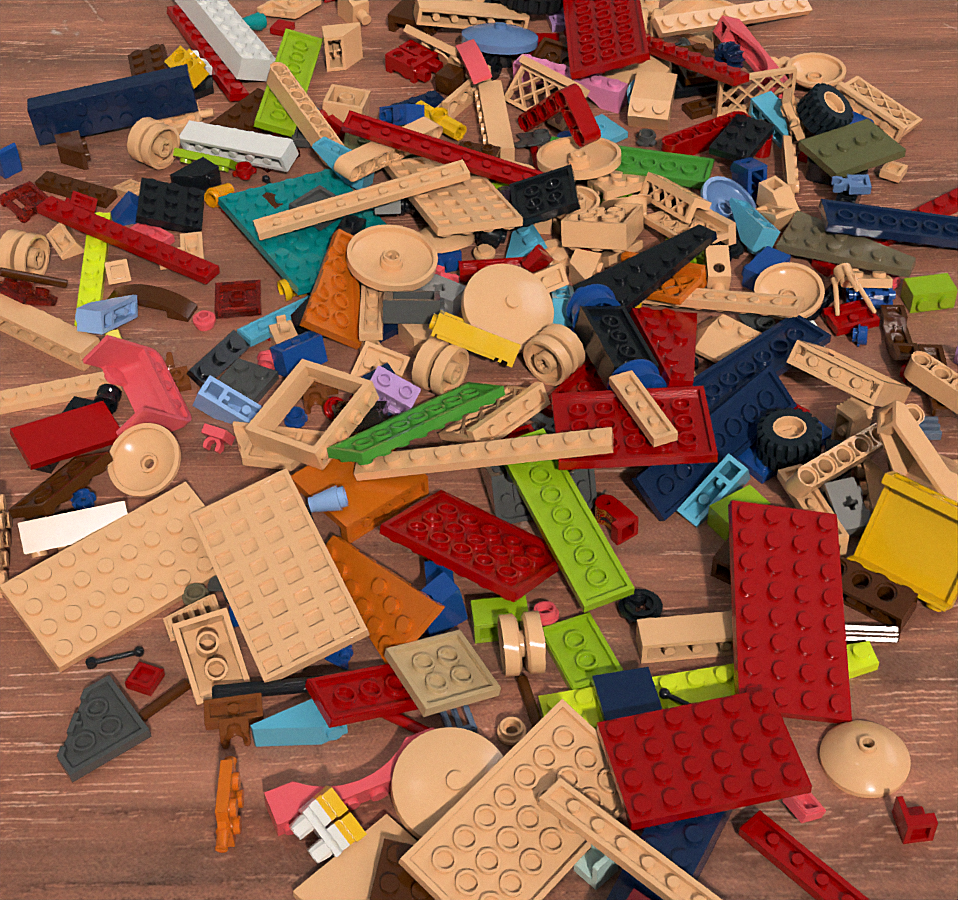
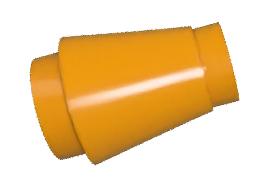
[204,183,234,208]

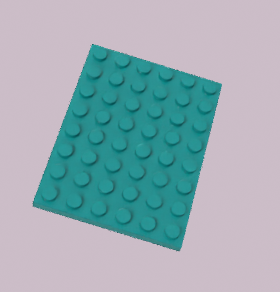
[218,169,387,296]

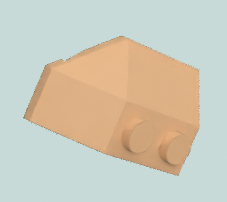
[695,314,762,363]

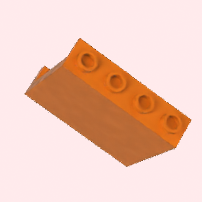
[291,449,429,544]

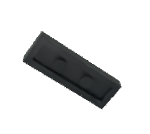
[186,330,250,388]

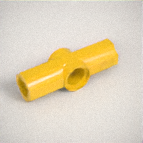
[416,100,467,141]

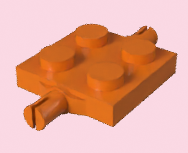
[215,756,244,853]

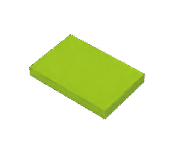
[542,612,624,691]

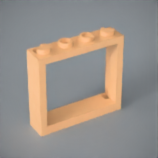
[787,340,912,407]
[245,359,379,470]

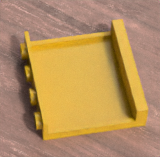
[847,471,958,612]

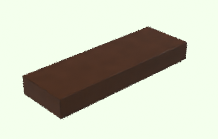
[682,91,744,120]

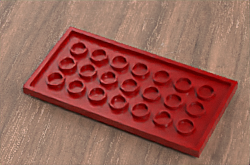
[563,0,651,80]
[728,500,852,724]

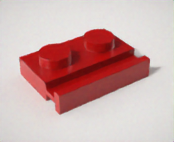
[821,299,880,336]

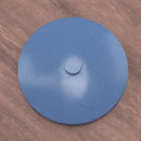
[461,22,538,55]

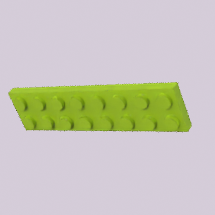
[254,28,323,137]
[504,428,635,613]

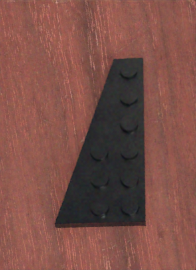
[573,224,717,313]

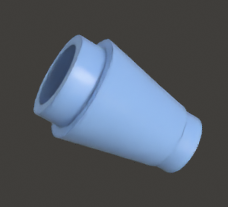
[308,485,348,513]

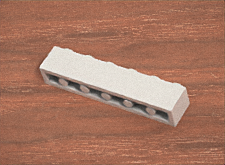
[179,120,299,172]

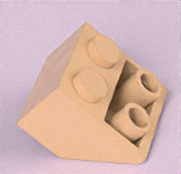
[322,22,363,72]

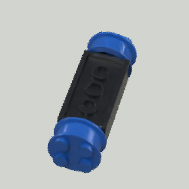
[566,284,667,390]

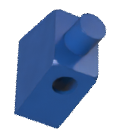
[730,157,767,205]
[420,572,468,637]

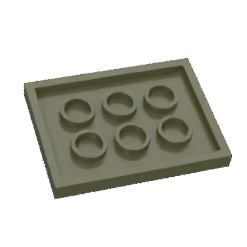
[798,118,906,178]

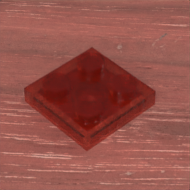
[0,278,58,306]
[215,280,262,319]

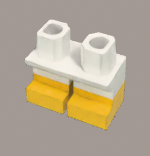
[289,785,367,863]

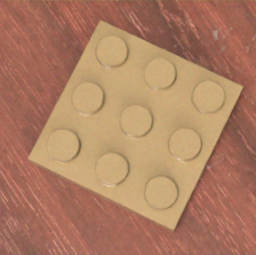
[384,629,501,717]

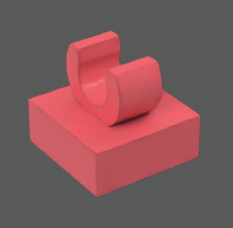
[201,423,235,454]

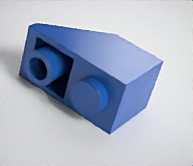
[379,104,425,126]

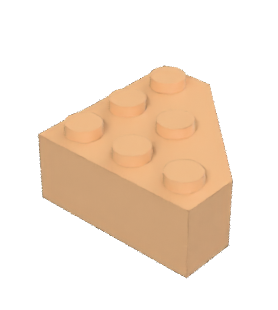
[561,203,644,253]

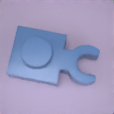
[831,175,872,195]

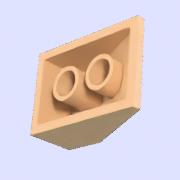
[627,70,677,131]
[172,607,251,706]

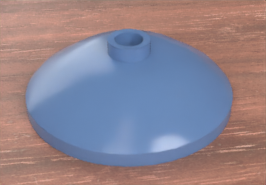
[700,176,757,232]

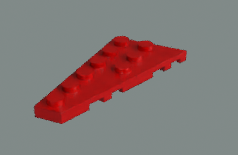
[630,307,697,387]

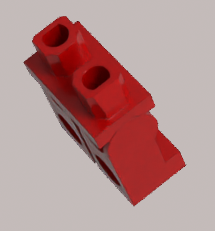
[385,39,443,84]

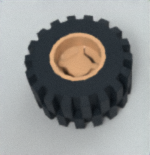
[797,83,854,135]
[756,407,822,471]

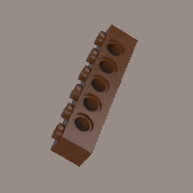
[840,556,918,633]

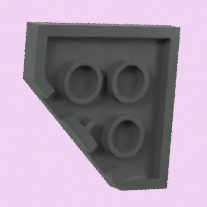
[57,675,152,783]

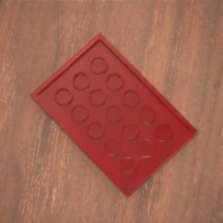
[551,386,718,470]
[379,490,560,602]
[596,688,812,831]

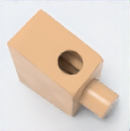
[338,0,371,25]
[703,245,731,290]

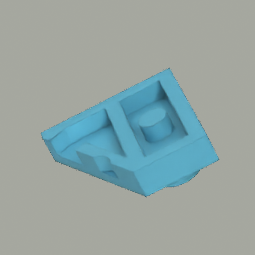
[506,224,547,258]

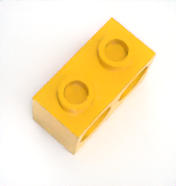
[164,45,209,89]

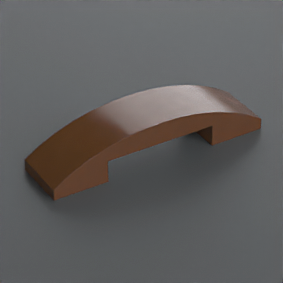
[108,284,198,322]
[880,305,919,360]

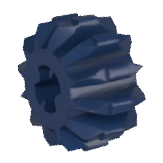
[713,41,746,68]

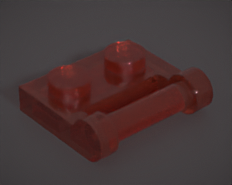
[0,181,49,223]

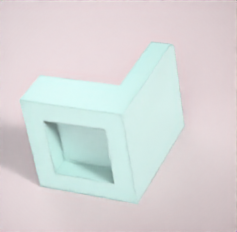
[574,845,618,890]

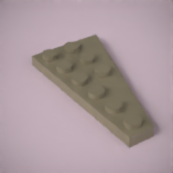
[777,210,916,278]

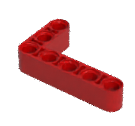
[518,83,601,147]
[661,111,773,158]

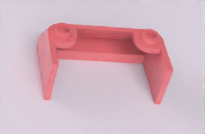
[82,335,192,436]

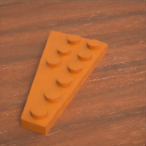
[299,229,362,350]
[325,535,445,664]

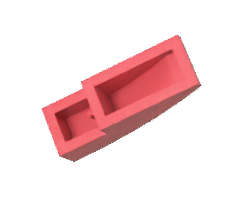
[456,39,492,84]

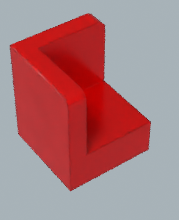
[892,796,938,844]

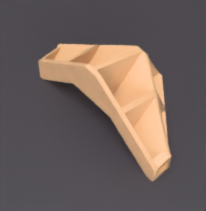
[877,400,958,502]

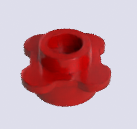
[232,161,257,180]

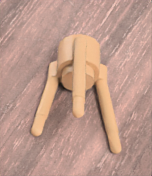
[831,263,877,316]

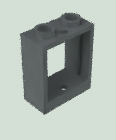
[383,291,445,324]

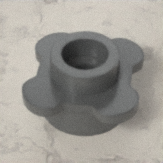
[636,129,657,147]

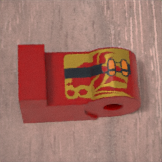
[595,494,639,546]

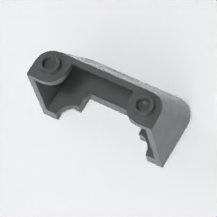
[480,465,597,524]

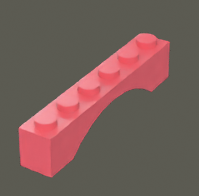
[713,15,789,98]
[264,727,434,836]

